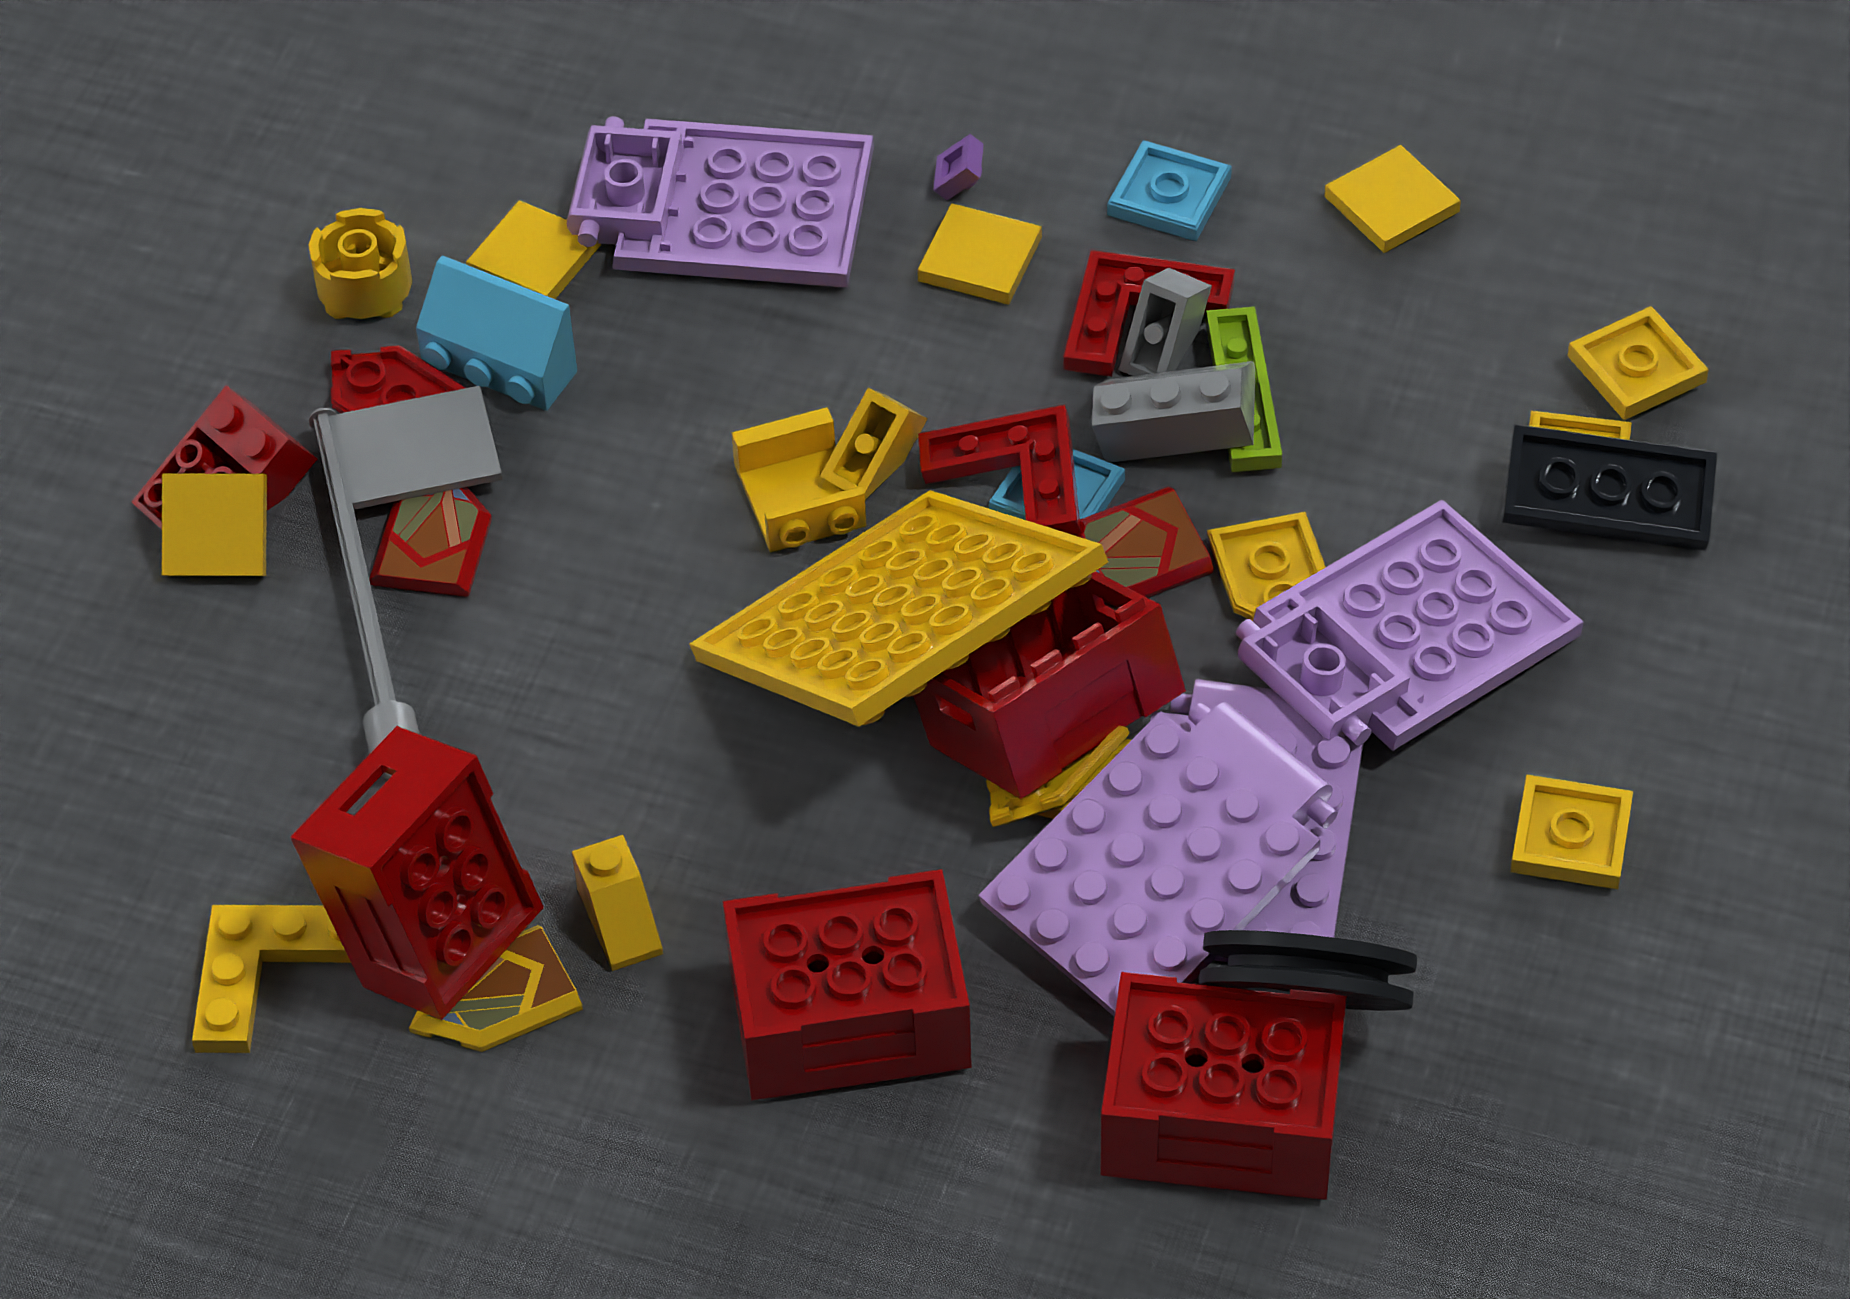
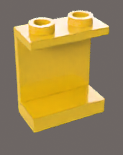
[731,407,867,552]

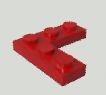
[1063,250,1235,377]
[918,404,1081,534]

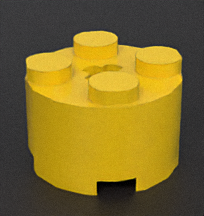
[308,208,413,319]

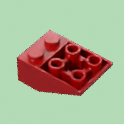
[131,385,317,529]

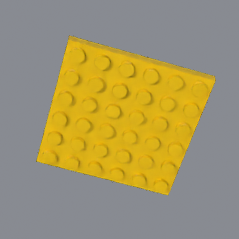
[689,490,1108,727]

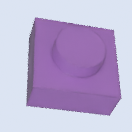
[933,134,984,200]

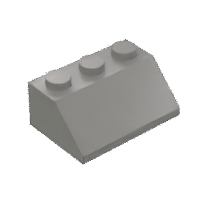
[1092,361,1255,463]

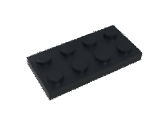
[1502,424,1718,551]

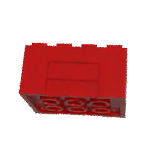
[913,571,1186,799]
[290,726,544,1020]
[723,869,972,1101]
[1100,972,1347,1200]

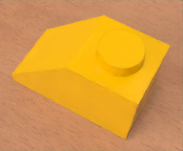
[820,388,928,500]
[572,835,663,971]

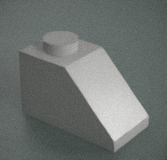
[1119,268,1212,376]

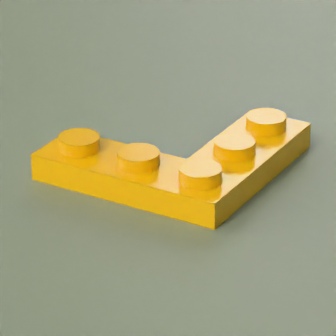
[192,905,351,1053]

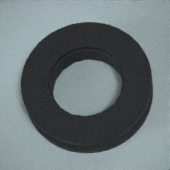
[1199,930,1417,1011]

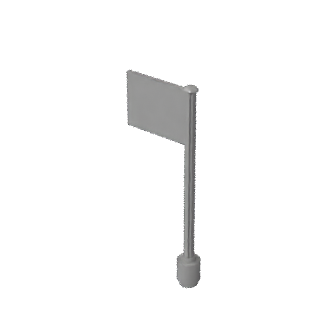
[309,386,503,780]

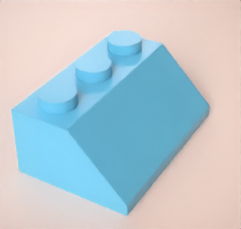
[416,255,578,411]

